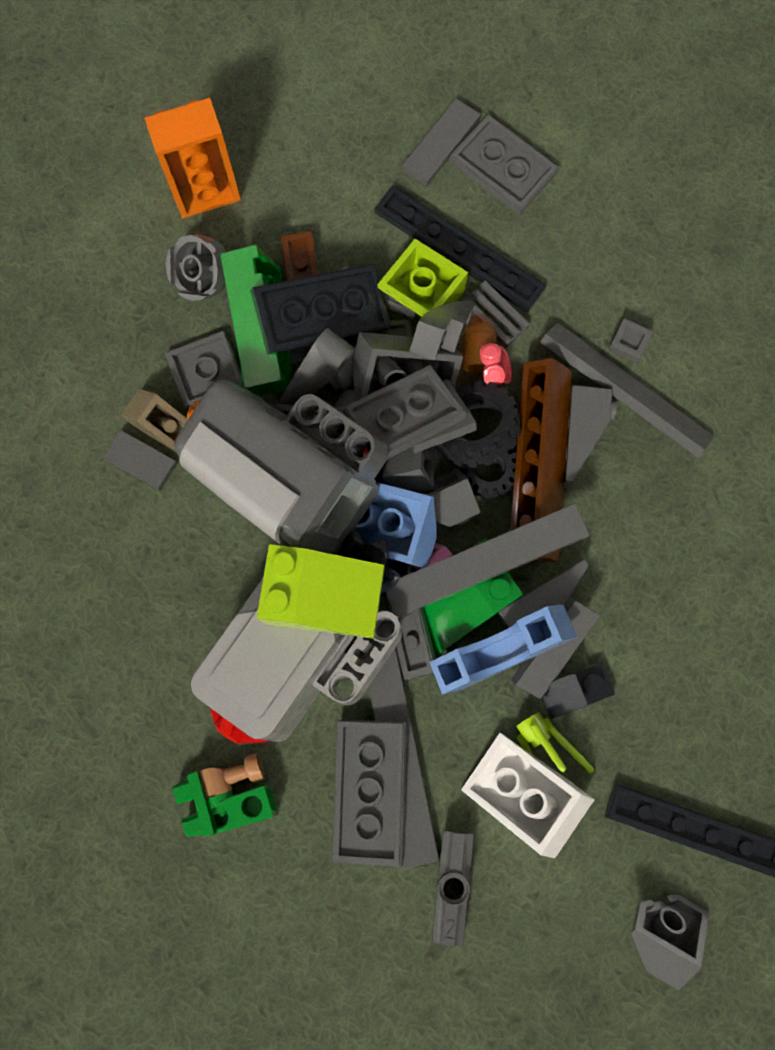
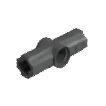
[432,830,474,947]

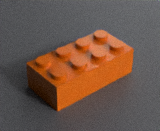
[144,97,241,219]

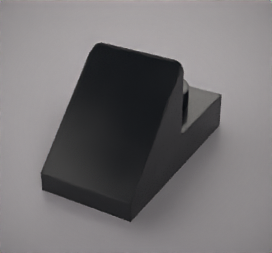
[542,663,615,720]

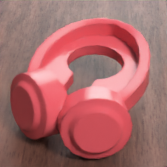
[480,343,512,386]

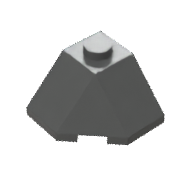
[631,894,709,990]

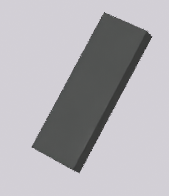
[402,98,481,187]
[511,596,600,699]

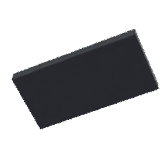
[250,264,391,355]

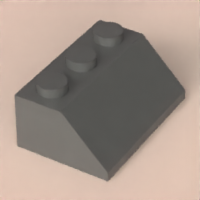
[352,332,463,401]

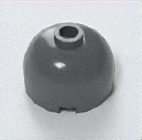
[165,234,227,301]

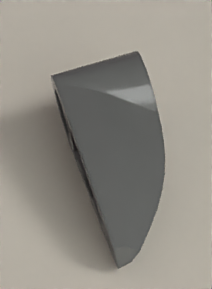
[278,328,355,405]

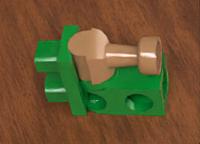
[172,753,278,838]

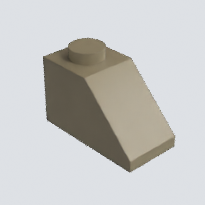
[121,389,187,452]

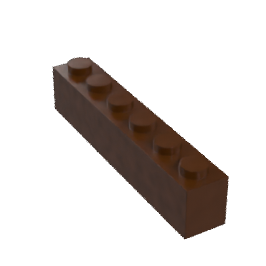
[510,358,572,563]

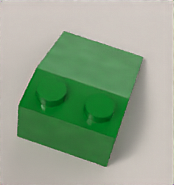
[423,539,523,655]

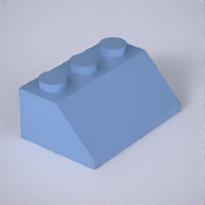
[354,482,437,568]

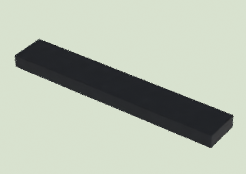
[374,185,547,313]
[604,784,775,878]

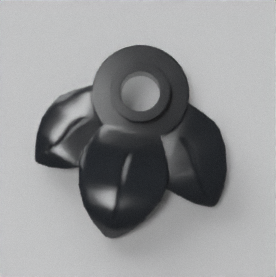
[342,531,401,592]

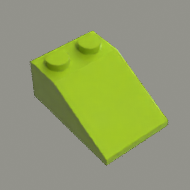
[257,544,385,639]

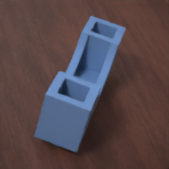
[429,605,578,695]

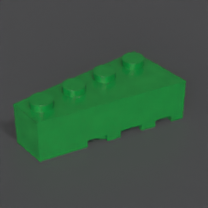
[220,245,293,396]

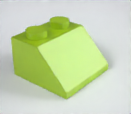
[377,239,468,317]

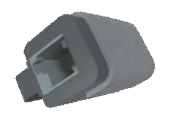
[175,380,388,555]

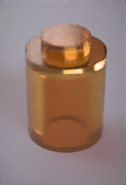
[461,322,497,373]

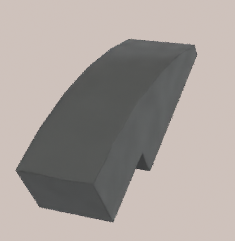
[409,300,476,361]

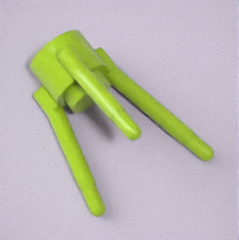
[516,712,594,773]

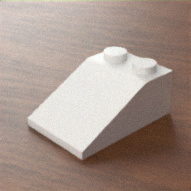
[461,733,594,858]

